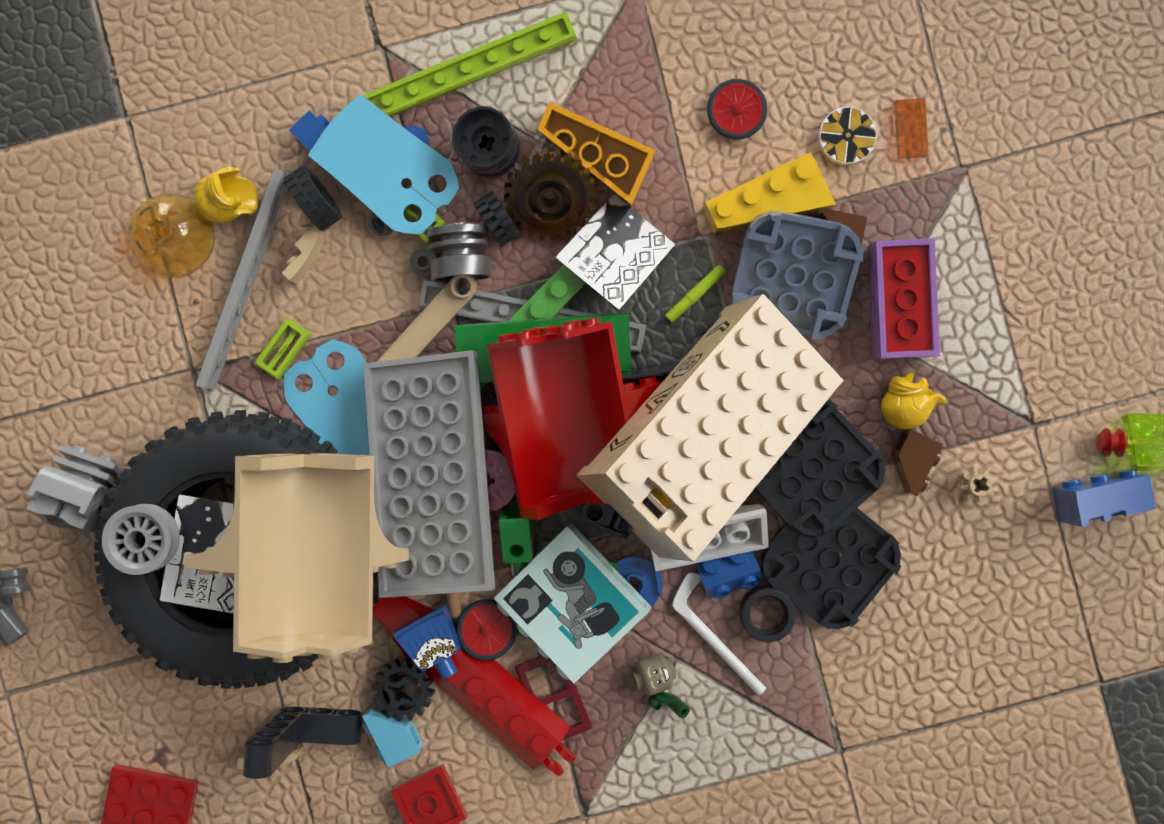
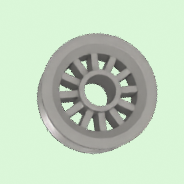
[102,504,180,575]

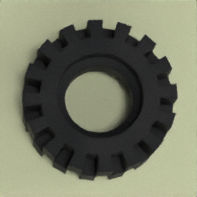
[473,191,520,247]

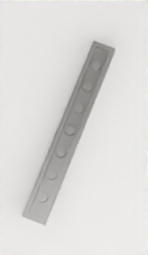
[196,168,288,389]
[418,279,646,353]

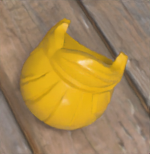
[194,167,258,223]
[881,372,947,429]

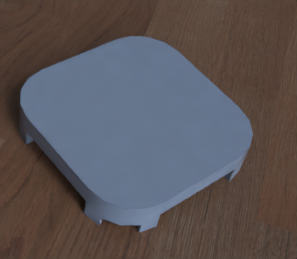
[732,211,864,340]

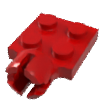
[390,763,468,824]

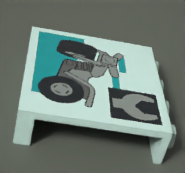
[494,524,651,683]

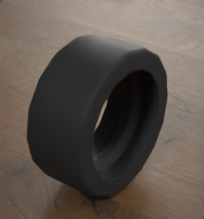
[739,585,796,643]

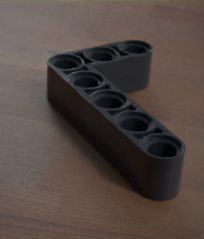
[243,706,362,779]

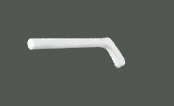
[672,572,766,696]

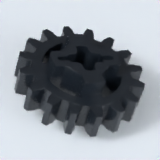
[371,657,435,722]

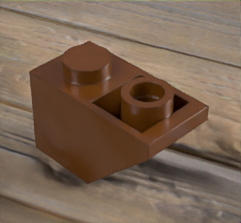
[891,429,943,497]

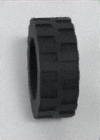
[283,165,342,231]

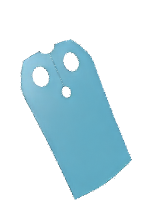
[308,94,459,234]
[283,339,370,455]

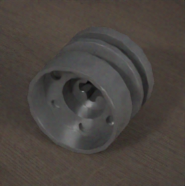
[427,222,492,283]

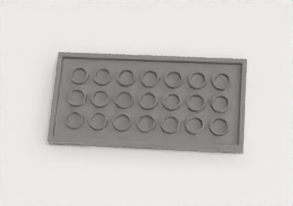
[363,350,495,598]

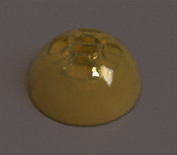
[128,193,215,278]

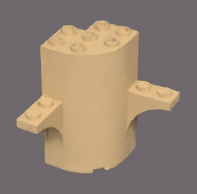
[185,453,409,663]

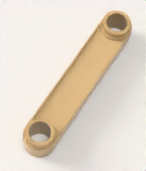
[377,275,478,362]

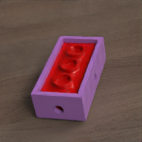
[868,238,940,360]

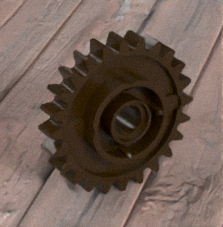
[503,148,597,241]

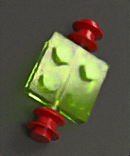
[1096,413,1164,471]

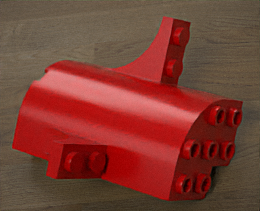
[481,318,663,520]

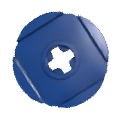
[615,555,663,608]

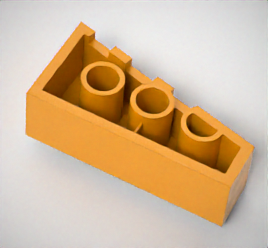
[537,102,656,206]

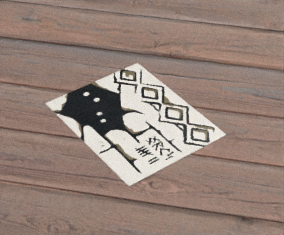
[556,194,675,309]
[160,495,234,613]

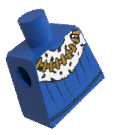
[393,604,461,680]

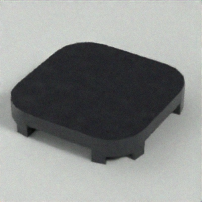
[754,399,886,538]
[761,508,902,629]

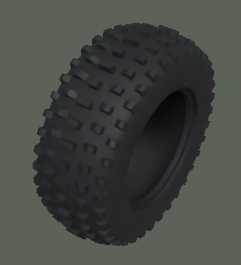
[94,410,377,689]

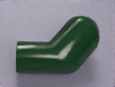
[647,691,690,718]

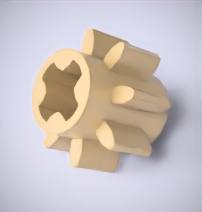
[956,466,996,502]

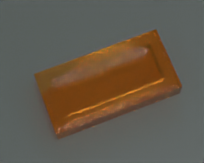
[894,98,928,159]

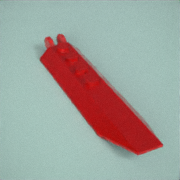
[372,596,576,776]

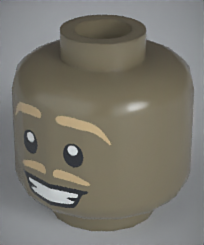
[631,653,676,696]

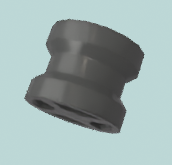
[0,567,31,595]

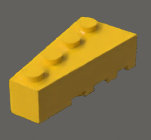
[702,152,836,234]

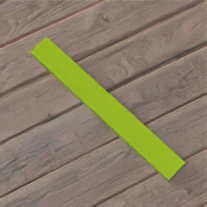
[363,11,577,118]

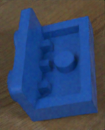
[695,551,761,599]

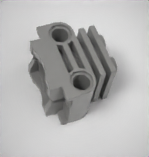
[26,445,124,542]

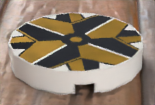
[818,107,877,166]

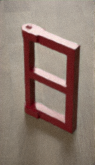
[514,656,593,741]

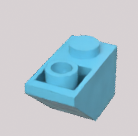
[362,707,423,768]

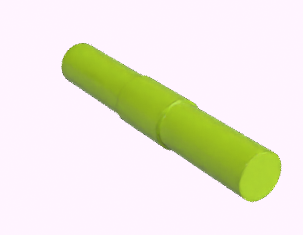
[665,264,726,323]

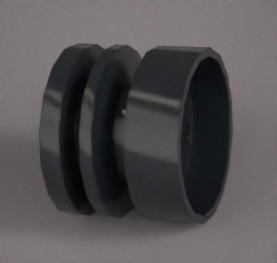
[452,106,520,178]

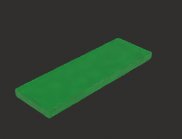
[454,313,631,383]

